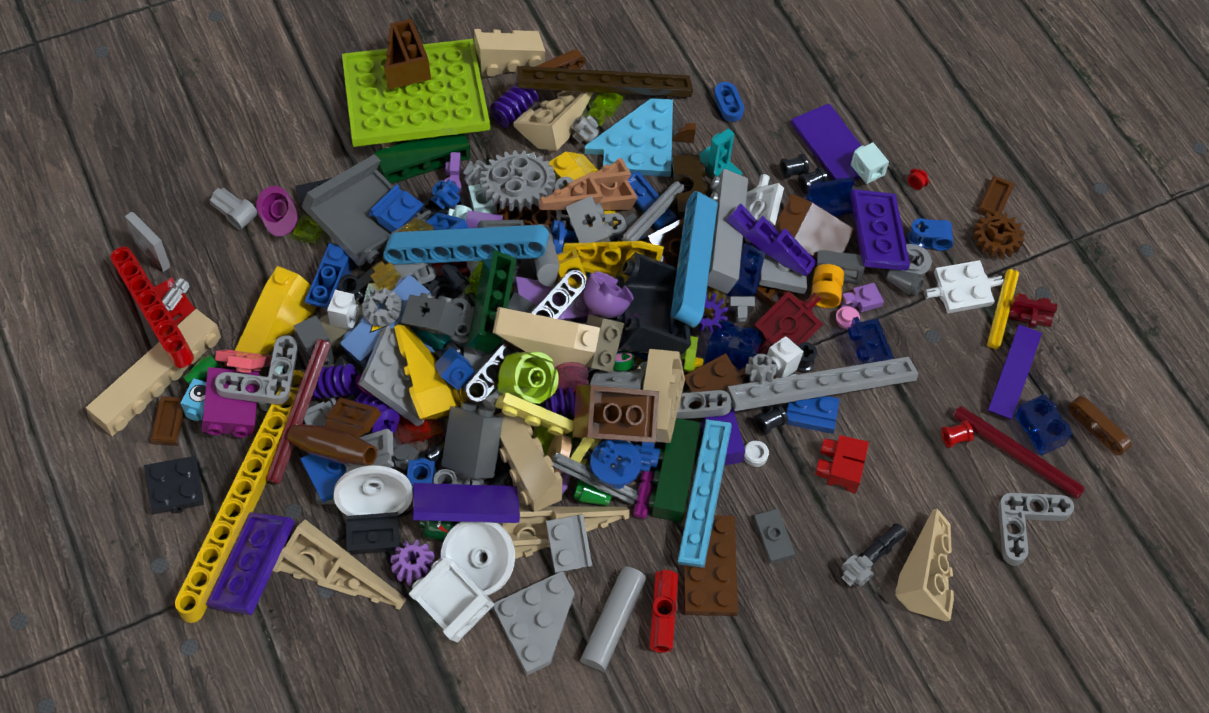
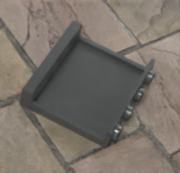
[302,154,431,267]

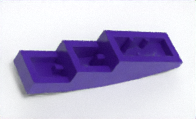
[726,203,816,276]
[987,325,1042,420]

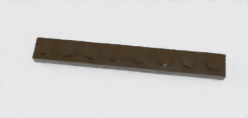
[516,66,693,97]

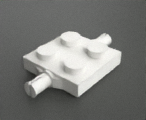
[745,174,784,243]
[924,260,1003,314]

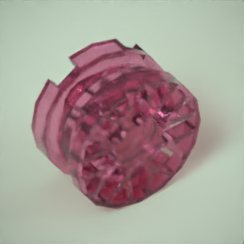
[554,362,589,395]

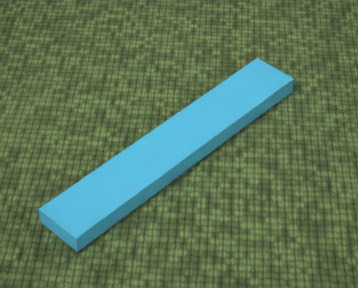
[678,420,732,568]

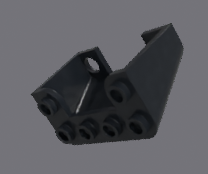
[611,252,691,355]

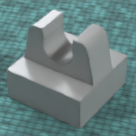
[728,296,755,322]

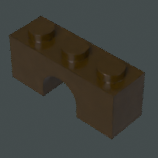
[671,155,707,221]

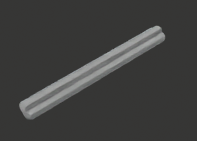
[621,181,684,241]

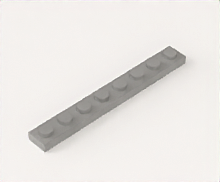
[727,357,919,411]

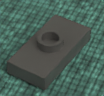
[753,509,795,564]

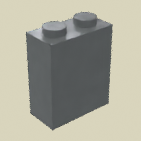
[441,402,503,479]

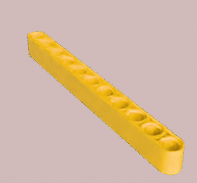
[175,370,304,623]

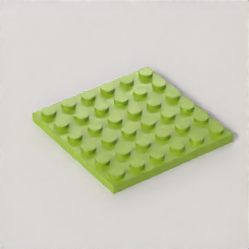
[342,39,490,147]

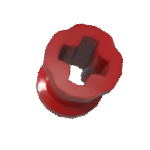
[941,420,974,448]

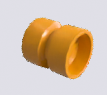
[811,264,844,309]

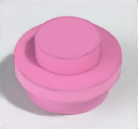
[836,306,860,330]

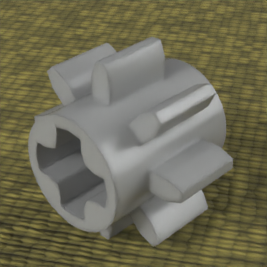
[571,115,599,143]
[463,160,487,186]
[745,354,777,385]
[841,555,874,587]

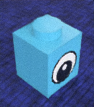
[181,379,206,421]

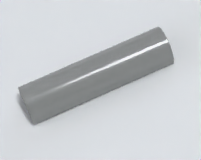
[534,224,559,287]
[580,566,646,673]

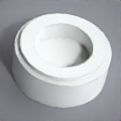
[744,441,769,467]

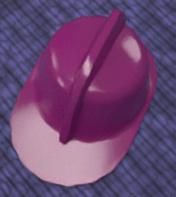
[256,186,298,237]

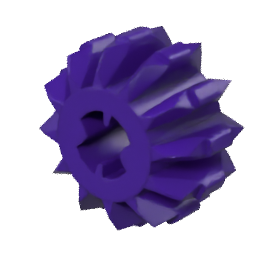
[698,292,728,333]

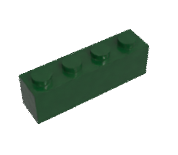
[374,133,471,184]
[467,250,516,354]
[649,418,701,523]

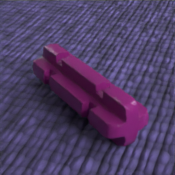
[633,471,655,519]

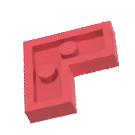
[215,349,272,373]

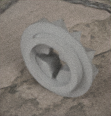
[901,244,932,276]
[362,288,402,326]

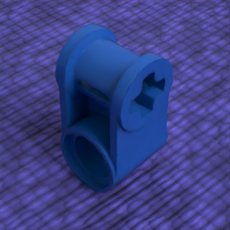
[906,218,953,251]

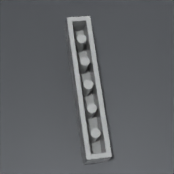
[707,169,748,294]

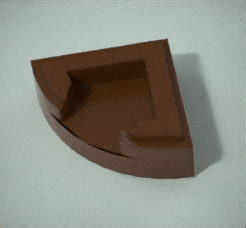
[672,123,696,143]

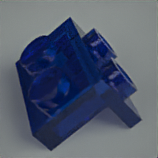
[806,177,854,217]
[848,317,894,364]

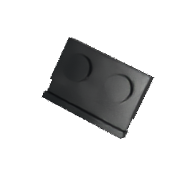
[346,512,400,554]

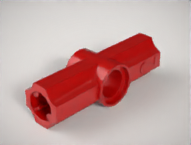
[649,570,678,653]

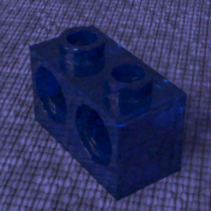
[722,243,765,297]
[1015,394,1073,456]

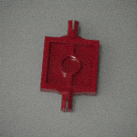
[754,291,823,355]

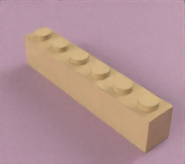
[86,309,221,436]

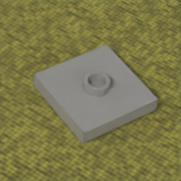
[125,212,170,272]
[758,249,807,294]

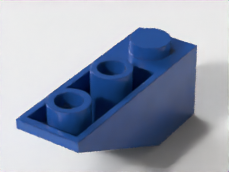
[305,243,355,309]

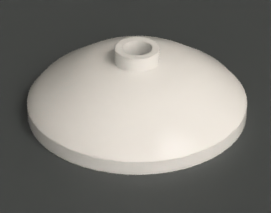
[334,465,413,516]
[441,522,515,596]

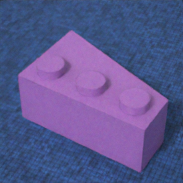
[514,277,591,323]

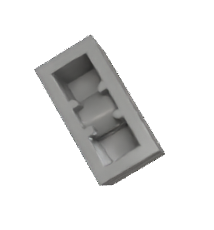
[566,196,613,243]

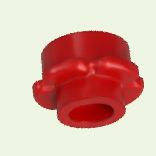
[907,168,929,190]

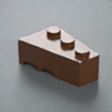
[384,19,431,90]

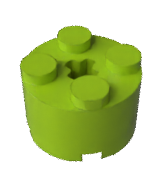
[498,352,559,404]

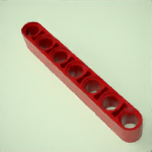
[110,247,194,368]

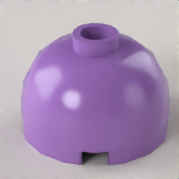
[583,271,634,318]

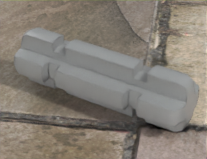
[162,278,189,312]

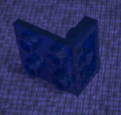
[703,321,763,379]

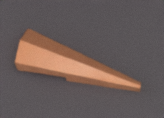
[539,158,638,210]

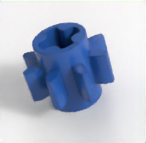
[431,179,461,209]
[635,442,660,472]

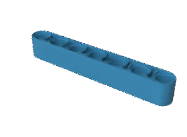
[671,191,717,328]
[383,225,549,264]

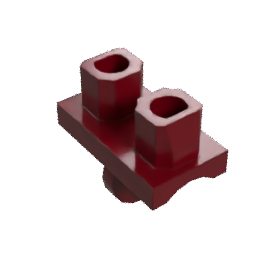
[1008,293,1057,329]

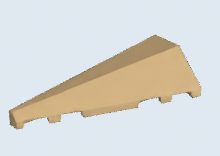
[499,506,630,559]
[273,519,407,610]

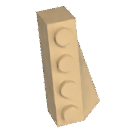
[496,412,562,512]

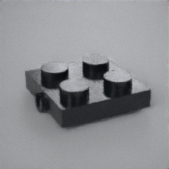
[144,456,204,515]

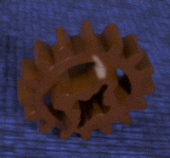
[973,211,1025,259]

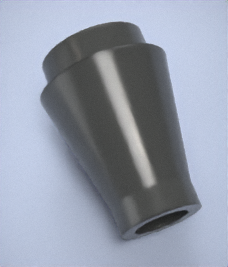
[887,269,924,296]

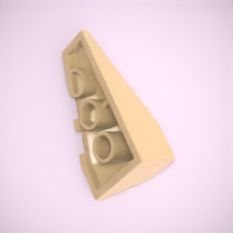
[513,90,593,151]

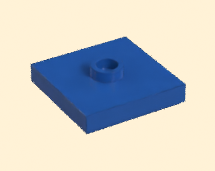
[300,454,347,503]

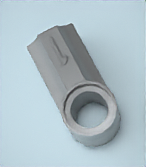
[210,188,258,230]

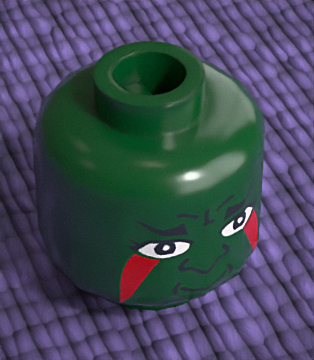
[418,520,458,542]

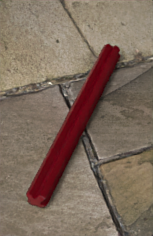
[266,339,331,484]
[952,405,1085,499]

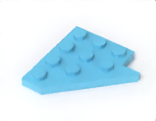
[585,99,673,177]

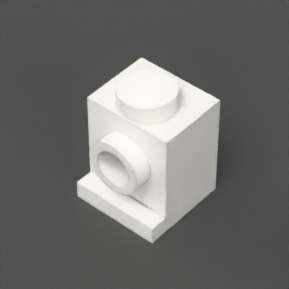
[327,290,361,330]

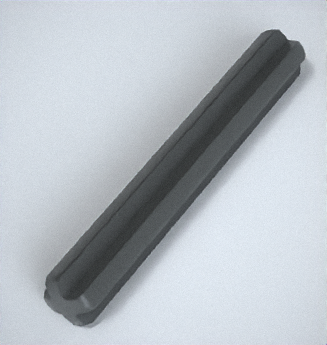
[551,453,638,504]

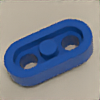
[714,82,744,122]

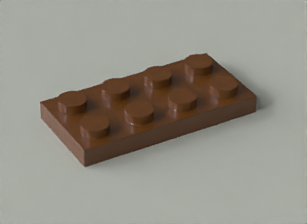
[683,515,738,616]

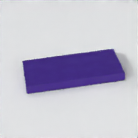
[791,103,861,188]
[850,189,910,271]
[413,483,520,523]
[206,512,295,615]

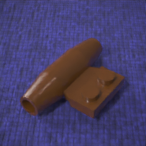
[288,398,381,466]

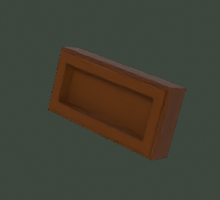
[977,175,1015,216]
[151,396,184,446]

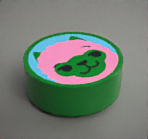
[613,352,634,371]

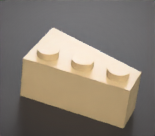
[474,29,545,78]
[643,349,685,443]

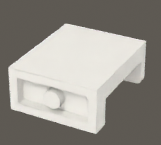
[409,556,495,643]

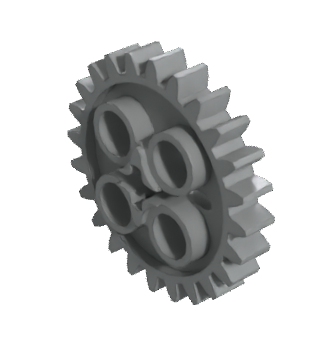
[480,150,556,211]

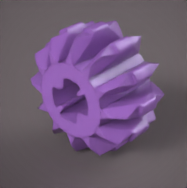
[391,539,435,586]

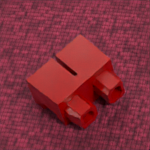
[815,435,869,494]

